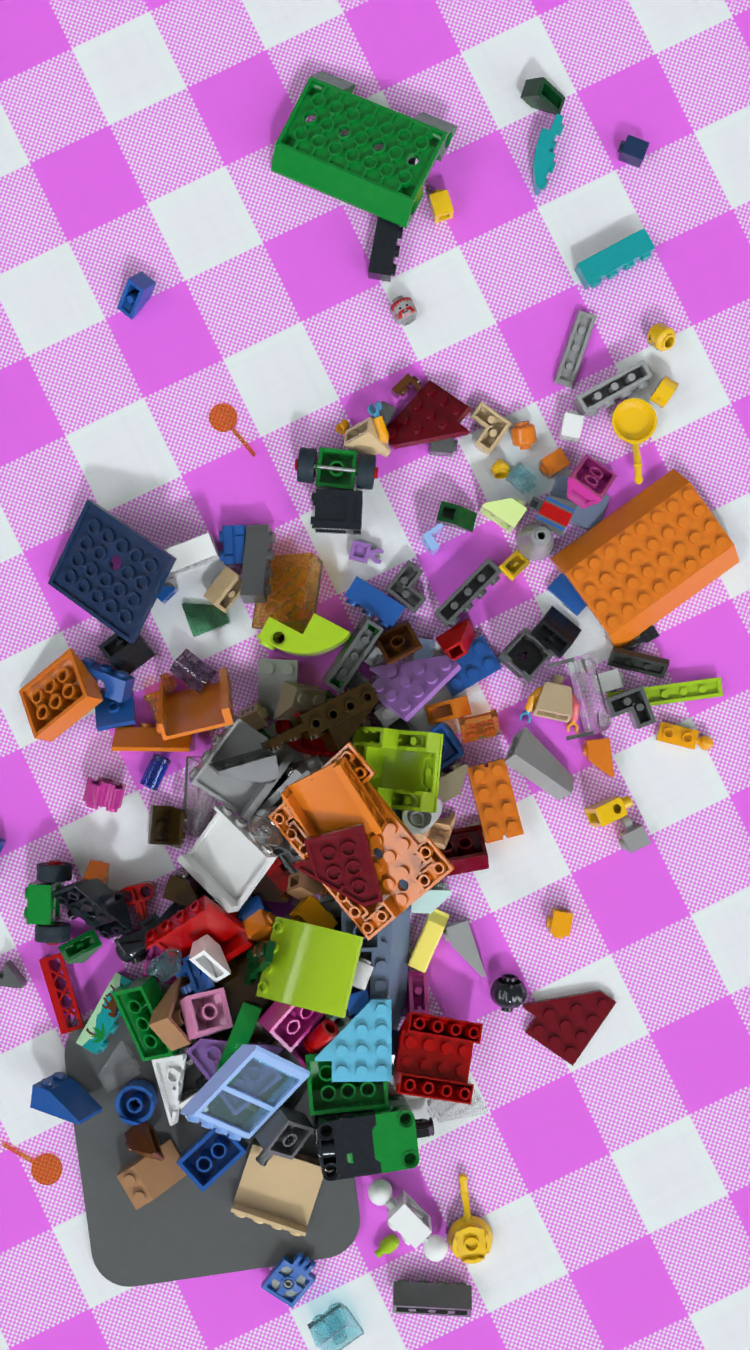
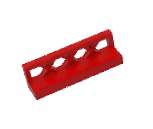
[39,952,85,1035]

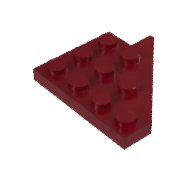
[387,380,471,449]
[292,823,383,907]
[522,990,617,1066]

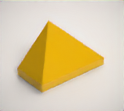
[498,549,531,581]

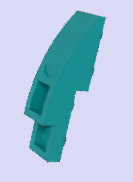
[532,114,565,196]

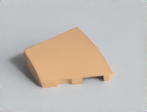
[412,813,456,850]

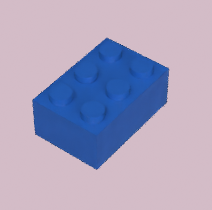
[176,1117,249,1192]

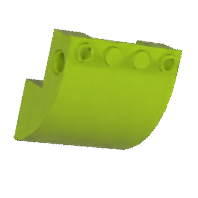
[257,613,351,657]
[352,726,444,813]
[256,916,364,1018]

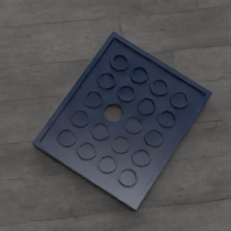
[48,499,177,643]

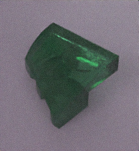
[182,603,231,638]

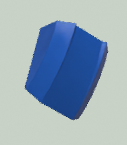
[428,722,465,771]

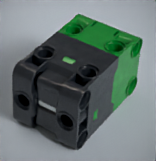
[313,1094,434,1181]

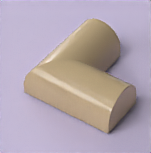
[470,401,512,455]

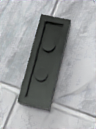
[607,646,669,678]

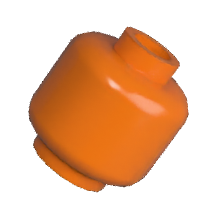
[511,421,537,450]

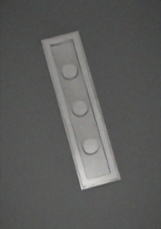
[554,310,597,389]

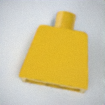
[584,795,633,827]

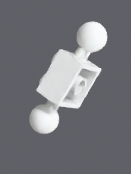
[368,1179,448,1262]

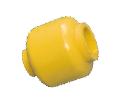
[647,323,676,351]

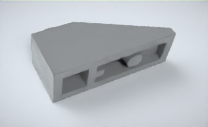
[443,918,486,977]

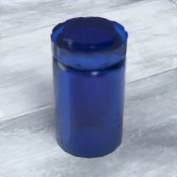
[140,753,171,791]

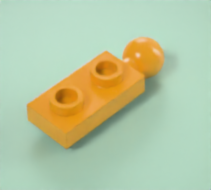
[656,722,714,750]

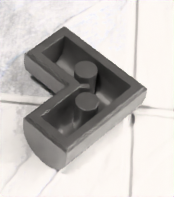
[385,560,427,614]

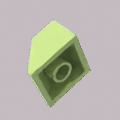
[479,498,527,533]

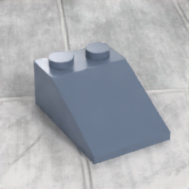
[550,475,610,530]

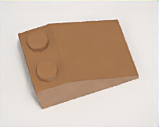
[149,976,192,1051]
[117,1138,187,1210]

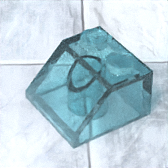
[307,1302,364,1350]

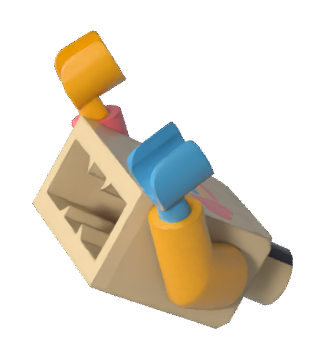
[336,401,391,457]
[520,675,580,733]

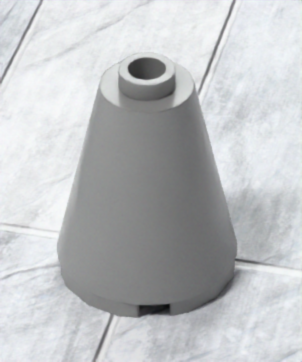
[516,523,555,561]

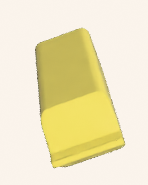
[407,909,450,973]

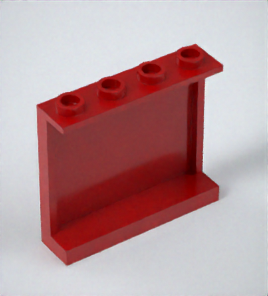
[145,895,253,964]

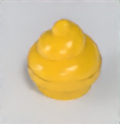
[491,458,510,479]

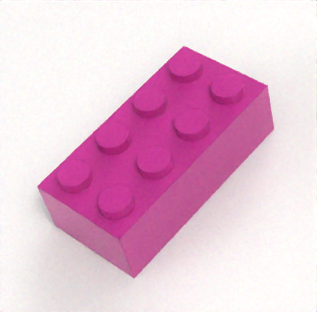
[257,1001,325,1053]

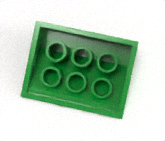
[305,1053,389,1116]

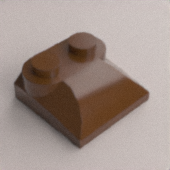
[376,620,423,665]

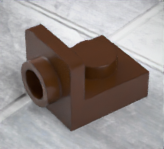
[391,373,421,399]

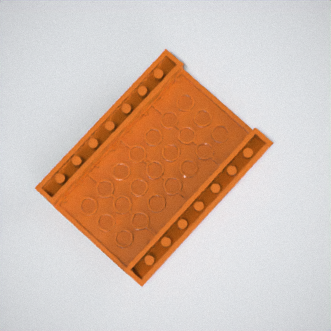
[550,469,739,648]

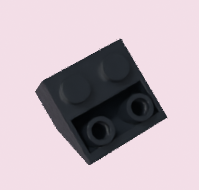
[531,606,582,660]
[98,633,156,675]

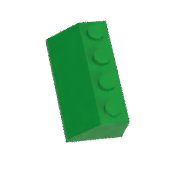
[112,974,180,1062]

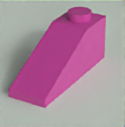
[406,971,429,1017]

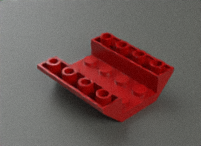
[393,1011,483,1105]

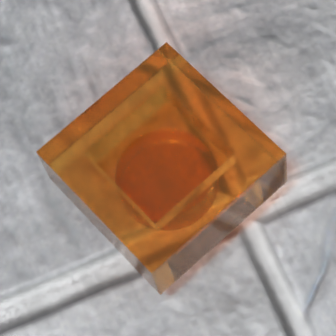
[160,673,177,694]

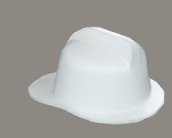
[402,799,442,834]

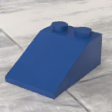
[30,1072,103,1125]

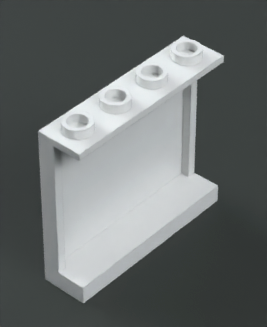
[177,805,277,913]

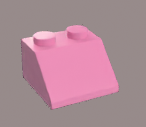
[180,987,233,1040]

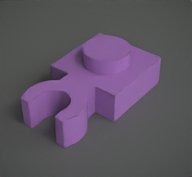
[349,540,384,564]

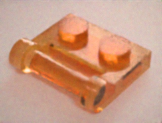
[458,708,500,743]

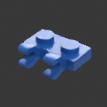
[174,955,215,996]

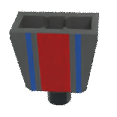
[528,494,577,537]

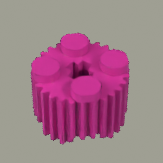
[82,777,126,812]

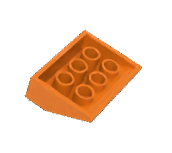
[19,648,103,742]

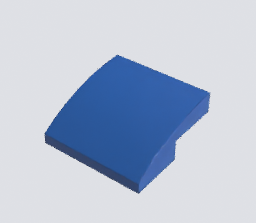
[547,573,587,616]

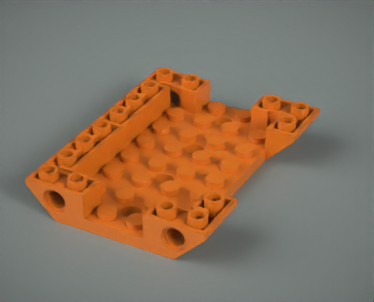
[268,742,455,941]

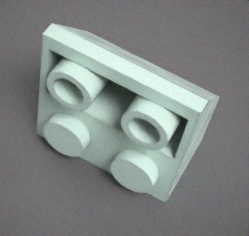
[410,882,451,914]

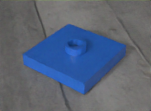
[95,690,136,731]

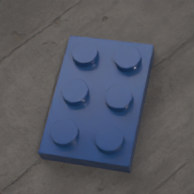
[445,635,502,697]

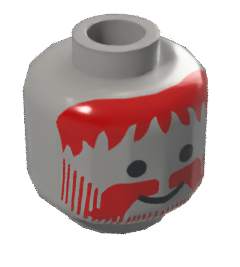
[389,295,418,326]

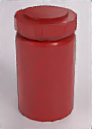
[303,1019,338,1054]

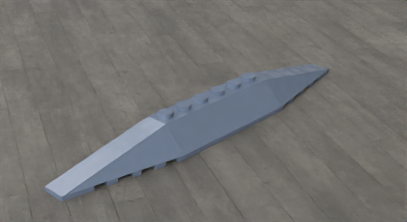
[368,809,411,1031]

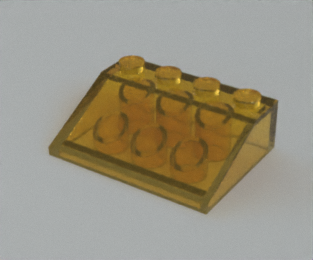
[252,553,323,634]

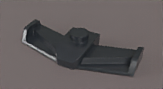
[114,902,187,956]

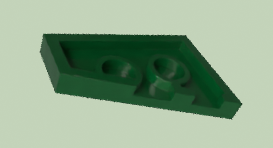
[243,940,276,986]

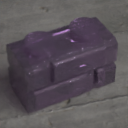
[170,648,217,694]

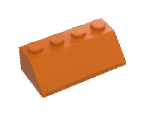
[111,723,195,752]

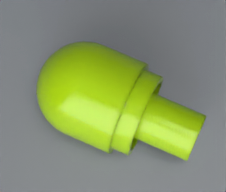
[374,1234,399,1258]

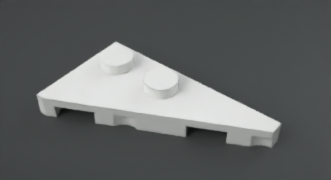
[151,1052,187,1126]

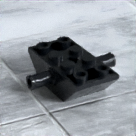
[51,878,132,939]

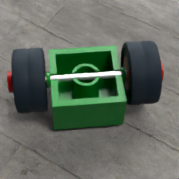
[295,447,379,490]
[24,860,73,945]

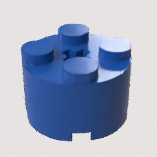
[115,1079,158,1125]

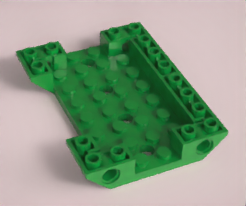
[271,71,458,229]

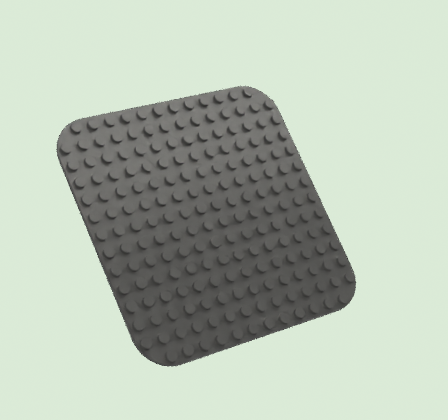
[64,1016,360,1287]

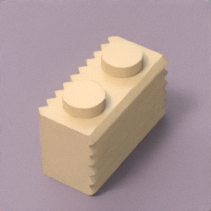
[203,566,242,613]

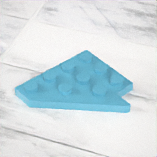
[315,999,392,1082]

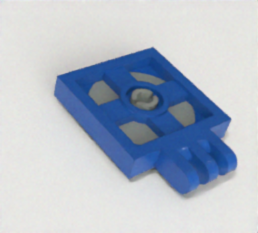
[261,1252,316,1308]

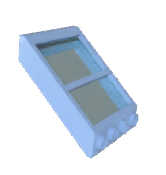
[180,1044,311,1141]

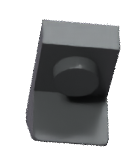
[0,960,27,989]

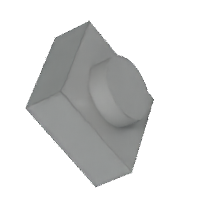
[363,645,384,667]

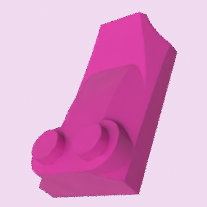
[567,454,617,509]

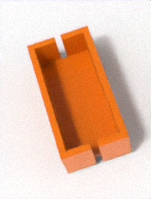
[467,758,524,844]

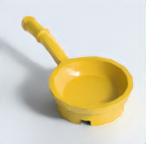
[611,398,657,485]
[447,1173,493,1264]

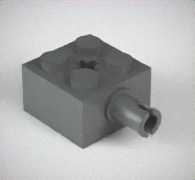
[255,1106,315,1167]

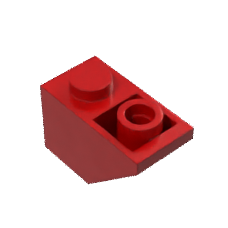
[435,618,475,661]

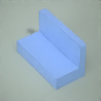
[421,522,444,556]

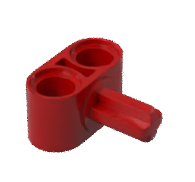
[119,881,157,922]

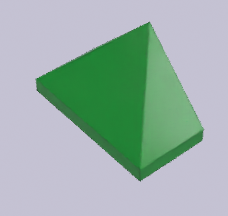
[58,929,102,964]

